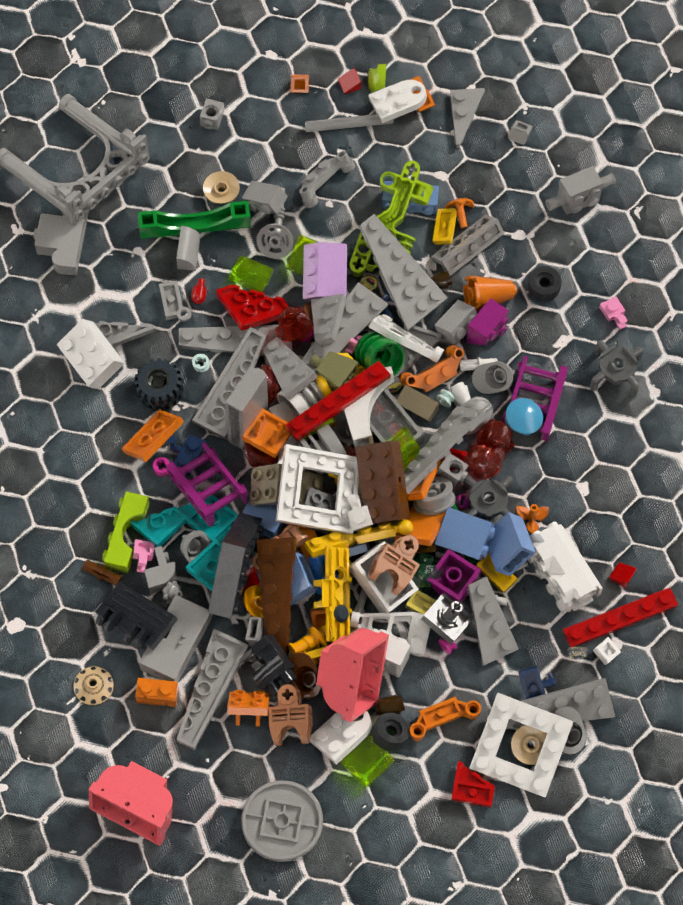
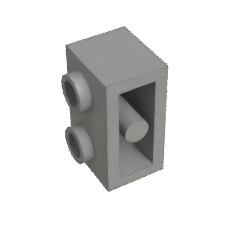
[242,181,288,214]
[435,300,477,345]

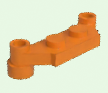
[398,345,464,392]
[410,696,481,742]

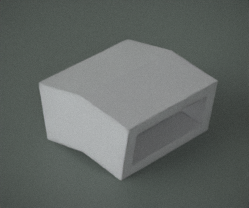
[245,617,264,647]

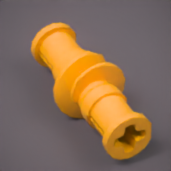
[288,625,327,655]

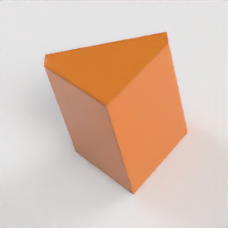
[291,74,309,93]

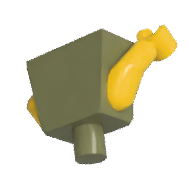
[309,351,365,397]

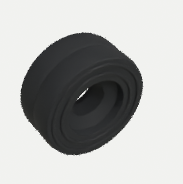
[527,266,562,301]
[372,713,410,751]

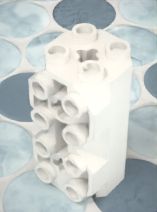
[528,522,603,612]

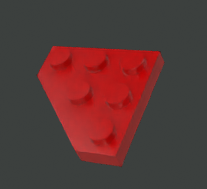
[216,284,292,331]

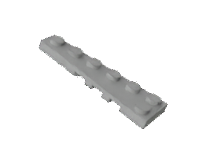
[302,282,388,372]
[179,324,292,357]
[192,327,267,439]
[404,406,487,495]
[176,629,249,751]
[489,678,615,729]

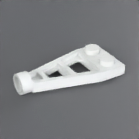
[369,314,444,363]
[350,611,430,655]

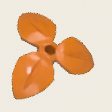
[444,198,474,229]
[515,504,549,534]

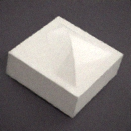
[593,637,621,665]

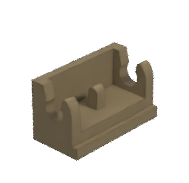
[397,385,439,422]

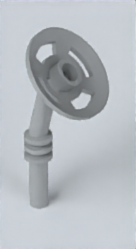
[257,188,293,259]

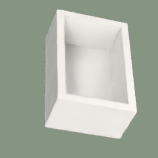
[56,319,125,388]
[349,542,419,613]

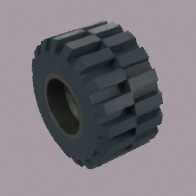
[134,358,184,411]

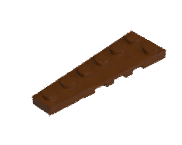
[257,537,296,657]

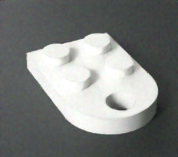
[368,80,427,123]
[310,711,372,765]

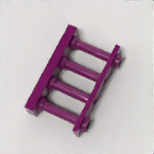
[502,356,568,441]
[166,442,248,526]

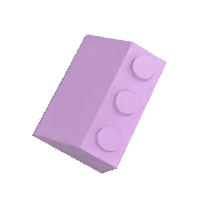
[303,242,347,302]

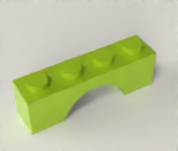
[102,491,150,574]

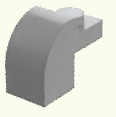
[144,546,176,594]

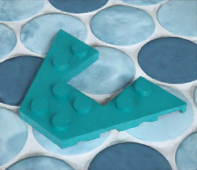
[130,495,238,591]

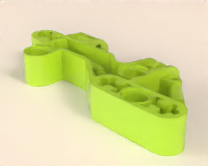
[349,161,434,277]

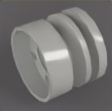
[299,424,347,475]

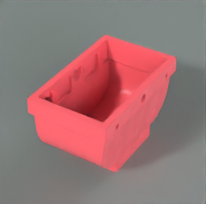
[316,628,389,723]
[89,761,173,846]

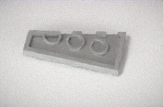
[262,337,318,400]
[468,577,519,666]

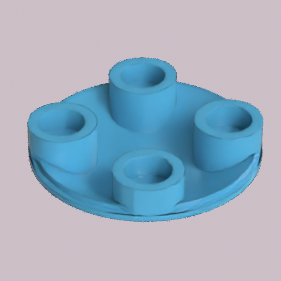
[505,398,543,436]

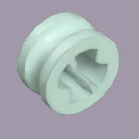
[192,354,210,372]
[436,389,455,408]

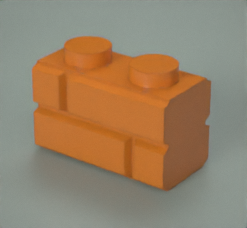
[135,678,179,707]

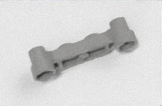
[299,151,355,208]

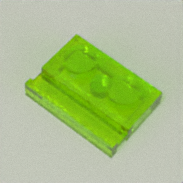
[229,255,274,292]

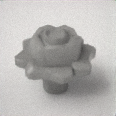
[163,581,182,604]

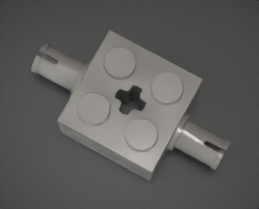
[545,166,616,215]

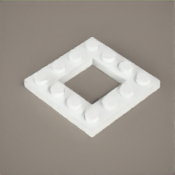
[276,444,359,534]
[469,693,574,797]

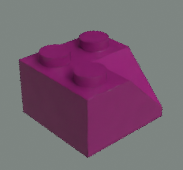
[466,298,509,346]
[426,549,481,605]

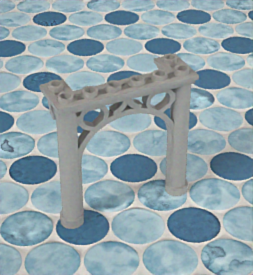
[0,94,150,225]

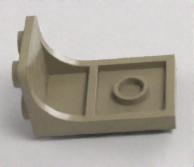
[250,464,324,507]

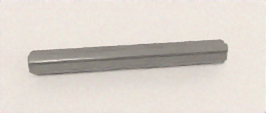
[305,114,394,132]

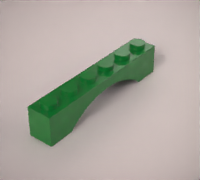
[138,201,251,239]

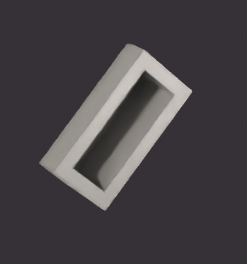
[176,226,200,271]

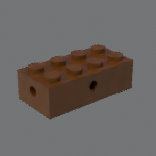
[355,441,410,525]

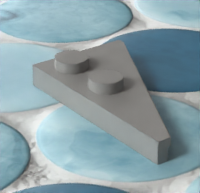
[450,88,485,148]

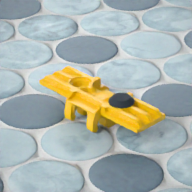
[313,546,352,642]

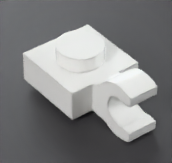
[347,494,373,531]

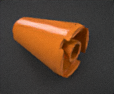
[463,275,517,312]

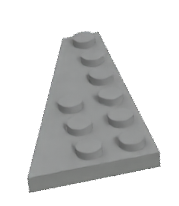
[359,214,448,331]

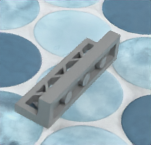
[431,215,505,276]

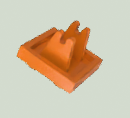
[242,408,291,458]
[227,690,270,726]

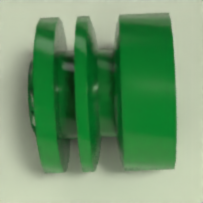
[354,331,405,376]

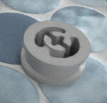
[413,476,456,515]

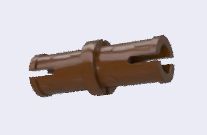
[82,559,123,586]

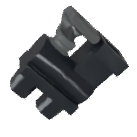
[239,635,297,697]

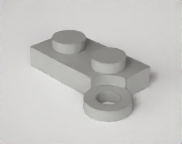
[159,281,192,322]

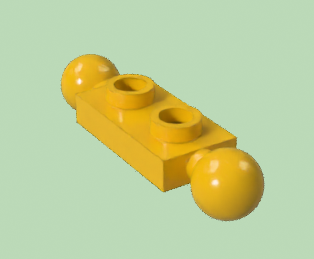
[343,520,413,547]

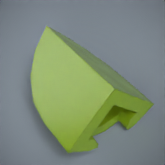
[368,64,386,93]

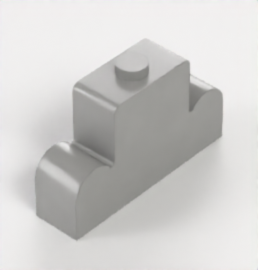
[34,211,89,276]

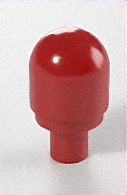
[191,278,207,304]

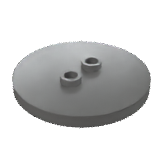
[241,781,323,862]

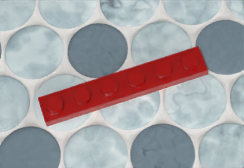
[285,361,391,441]
[562,587,678,648]

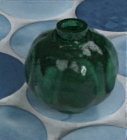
[412,553,441,591]

